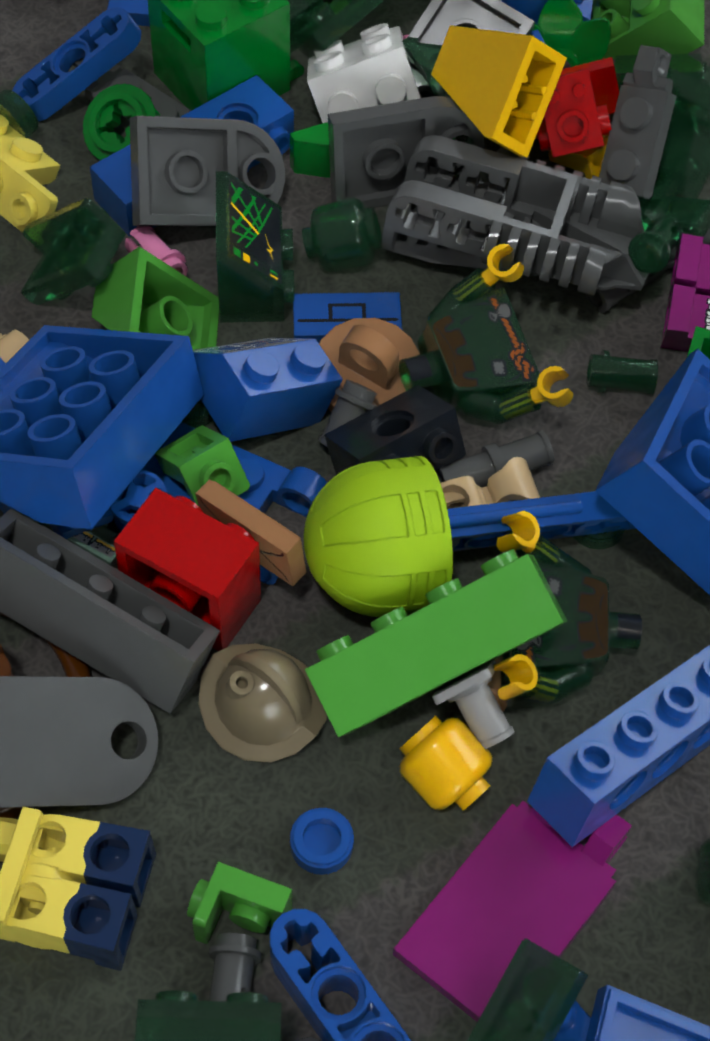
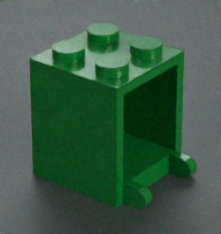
[147,0,304,111]

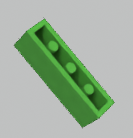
[304,549,568,737]

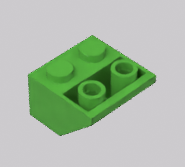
[592,0,704,63]

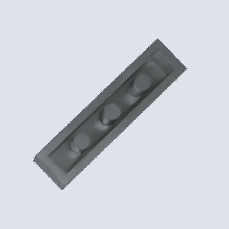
[0,508,220,714]

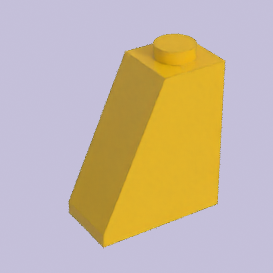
[431,25,567,158]

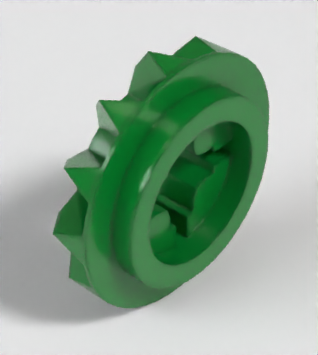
[83,84,160,160]

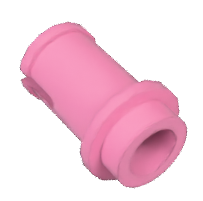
[125,226,188,276]

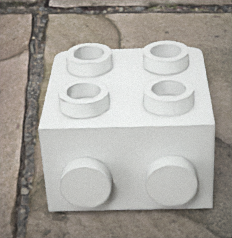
[307,23,421,123]

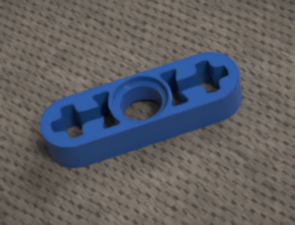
[11,7,141,122]

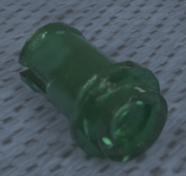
[628,215,683,273]
[586,350,658,394]

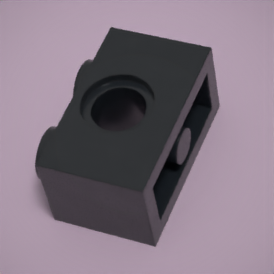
[324,385,466,475]

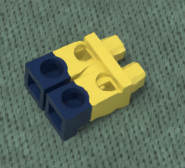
[0,807,156,971]

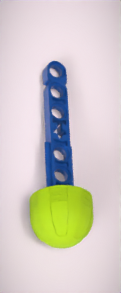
[303,456,636,617]

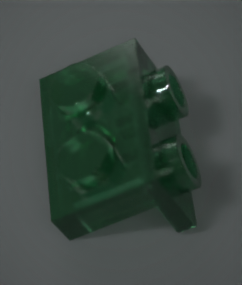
[20,198,126,305]

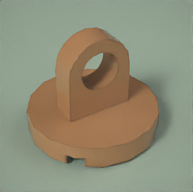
[319,318,421,412]

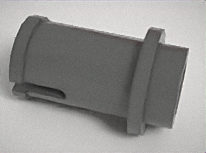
[318,379,377,447]
[205,933,262,1023]

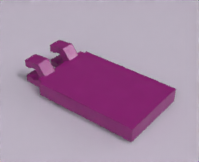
[393,801,632,1039]

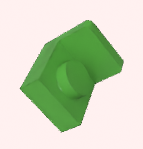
[154,425,250,506]
[187,862,293,945]

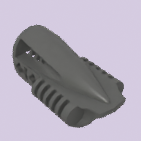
[382,135,655,296]

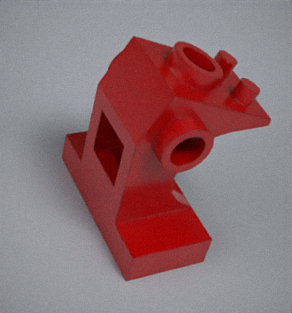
[537,57,619,158]

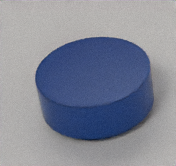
[290,808,354,874]

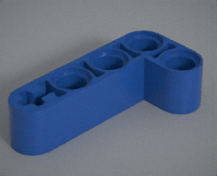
[270,909,411,1041]

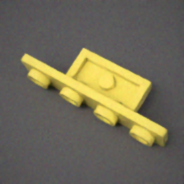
[0,114,60,243]

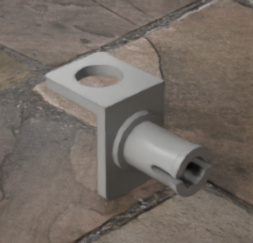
[432,659,515,749]

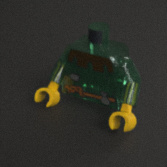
[399,244,574,424]
[494,511,642,704]

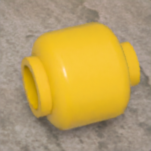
[399,715,492,811]

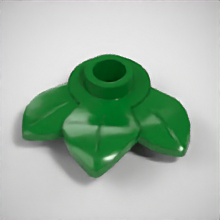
[533,0,611,67]

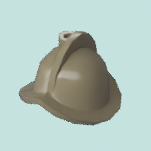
[198,643,327,763]

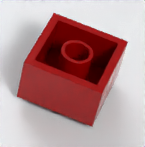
[114,487,261,651]

